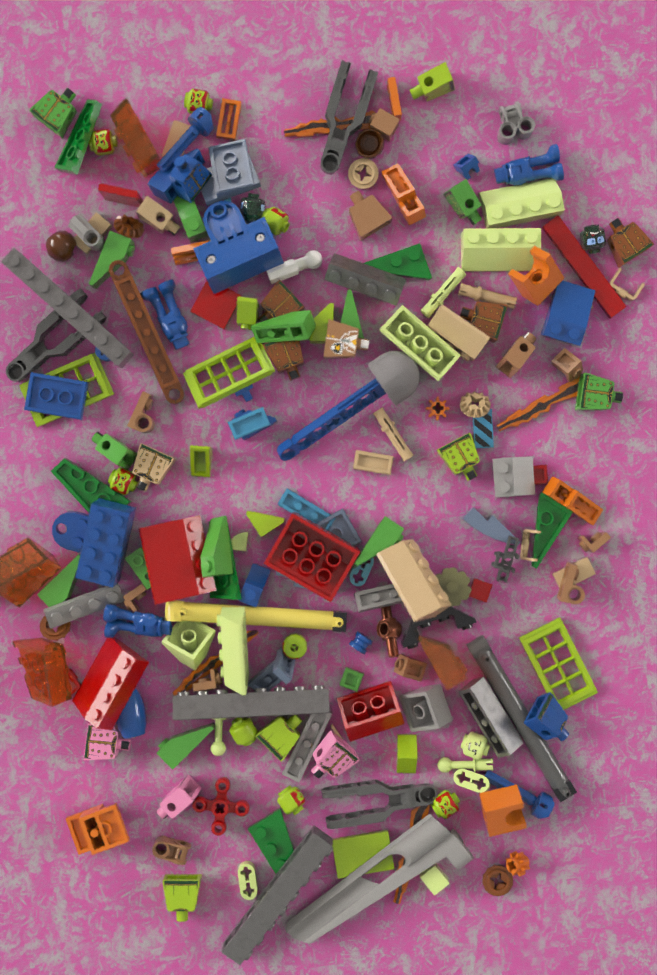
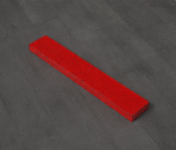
[542,215,627,319]

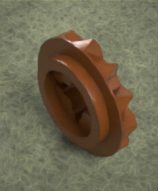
[113,214,145,238]
[40,616,71,641]
[482,864,513,896]

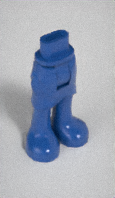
[494,144,564,186]
[140,279,190,350]
[103,604,172,638]

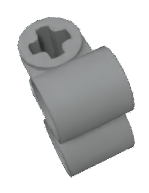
[497,101,535,145]

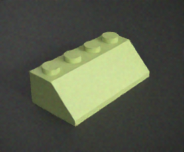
[479,178,565,228]
[461,228,541,272]
[379,305,461,381]
[217,607,249,695]

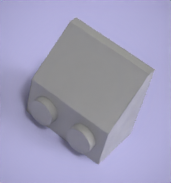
[492,456,535,497]
[399,684,453,732]

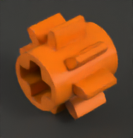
[425,396,450,421]
[506,851,530,877]

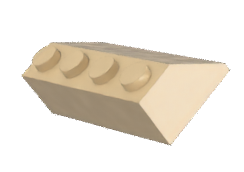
[376,539,451,622]

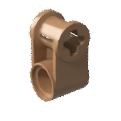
[152,836,191,865]

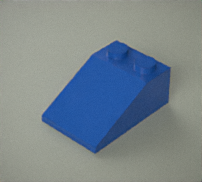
[540,281,595,346]

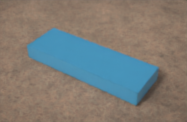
[277,488,335,531]

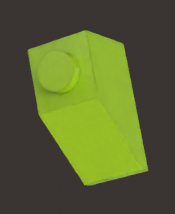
[237,297,260,330]
[309,303,334,344]

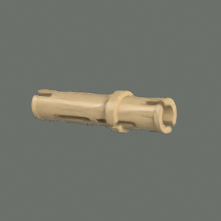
[458,283,517,309]
[373,407,414,462]

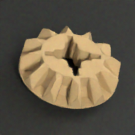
[348,158,379,189]
[460,390,491,418]

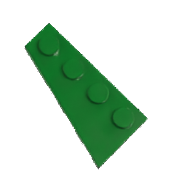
[54,99,102,175]
[51,458,131,513]
[209,522,241,600]
[248,807,294,874]

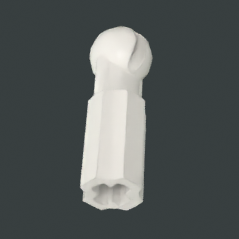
[266,250,323,284]

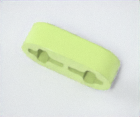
[453,769,490,793]
[238,861,258,900]

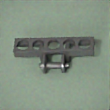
[491,536,519,583]

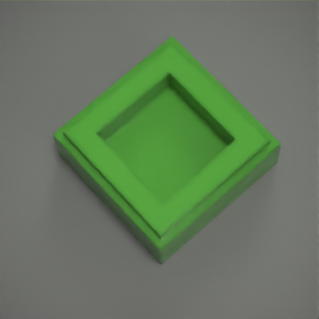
[339,667,364,692]

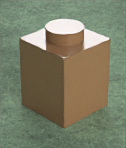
[369,108,400,142]

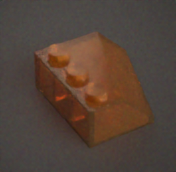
[110,98,160,177]
[0,537,61,608]
[418,636,468,690]
[12,638,72,707]

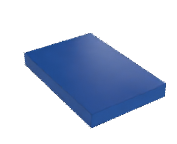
[24,372,89,420]

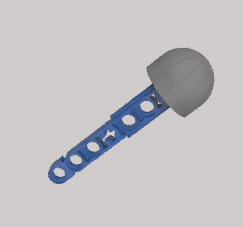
[277,351,420,461]

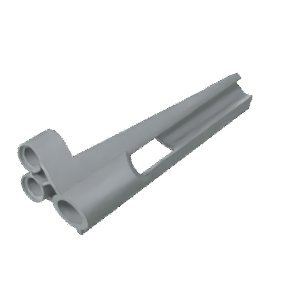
[286,814,474,944]

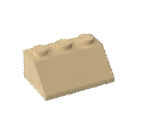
[428,305,490,361]

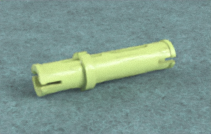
[420,267,466,318]

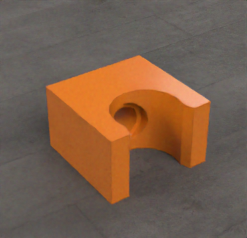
[508,246,564,306]
[479,784,527,837]

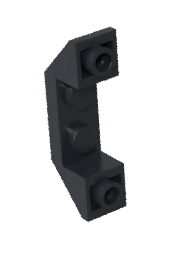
[401,607,476,649]

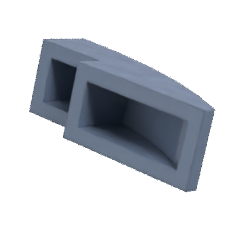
[461,507,521,545]

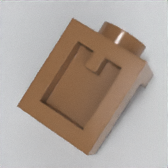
[551,348,583,382]
[578,531,611,553]
[123,583,147,612]
[394,654,427,682]
[193,669,222,692]

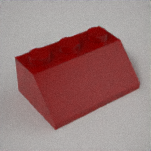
[337,681,405,742]

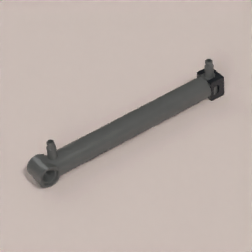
[466,635,577,802]

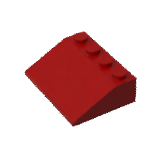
[263,512,361,602]
[138,515,216,605]
[72,637,149,731]

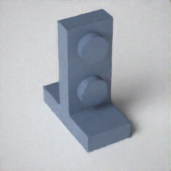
[248,647,296,692]

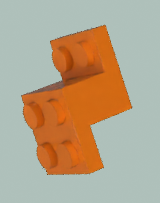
[66,803,130,855]

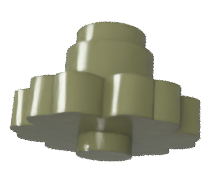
[435,567,471,607]

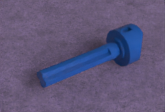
[156,107,214,172]
[482,770,555,819]

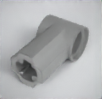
[68,214,105,251]

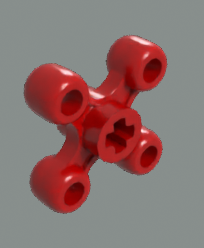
[192,777,250,836]

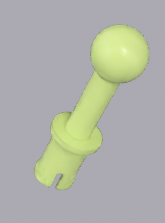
[211,718,227,756]
[437,757,493,773]

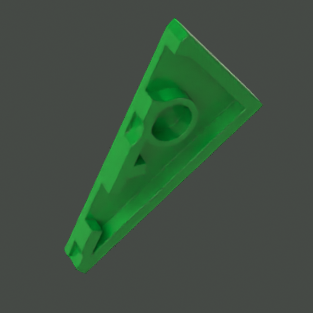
[363,243,432,280]
[531,492,573,569]

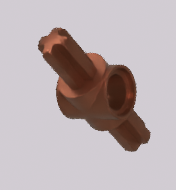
[376,605,402,658]

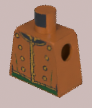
[607,218,654,268]
[258,280,305,322]
[460,301,508,343]
[263,340,304,381]

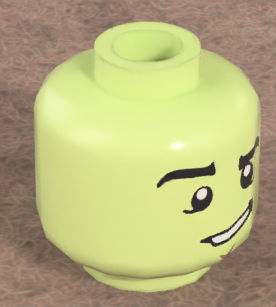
[460,731,490,760]

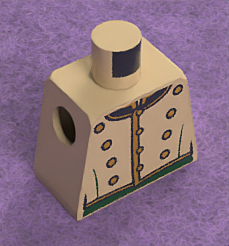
[136,196,181,236]
[132,443,176,492]

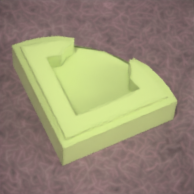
[231,532,249,551]

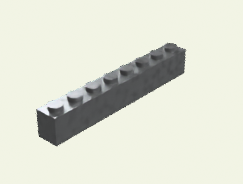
[1,248,135,369]
[173,685,330,720]
[221,825,333,965]

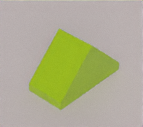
[190,445,212,477]
[246,510,285,537]
[396,734,418,773]

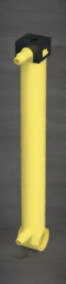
[165,600,347,632]

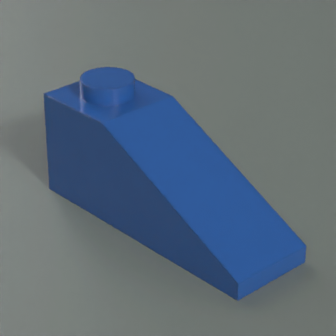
[147,148,205,204]

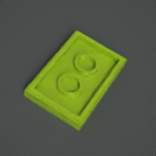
[333,829,394,879]

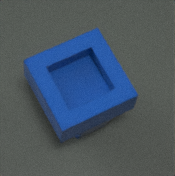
[453,154,480,180]
[235,384,254,402]

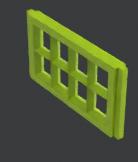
[183,337,275,409]
[19,353,115,427]
[519,617,598,710]

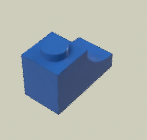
[238,563,271,607]

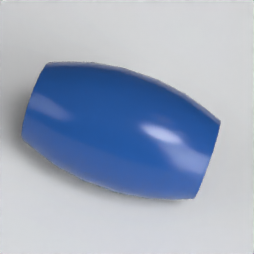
[116,688,147,739]

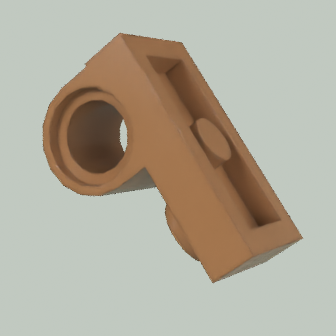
[127,391,155,433]
[557,562,585,604]

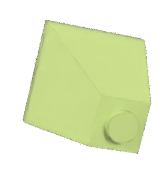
[162,621,216,670]

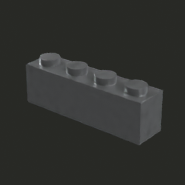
[324,253,406,306]
[458,676,524,758]

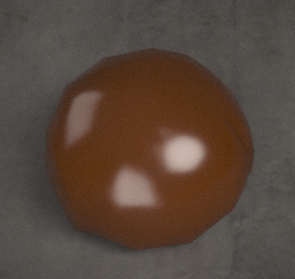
[355,129,384,159]
[46,230,76,262]

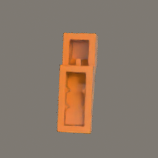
[381,163,426,226]
[542,476,603,526]

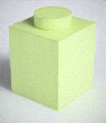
[419,863,450,896]

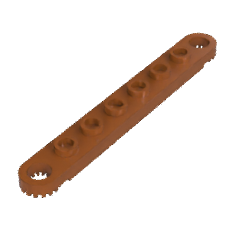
[109,260,184,404]

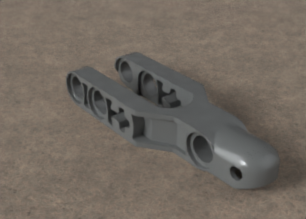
[320,60,378,175]
[6,289,107,382]
[321,779,437,829]

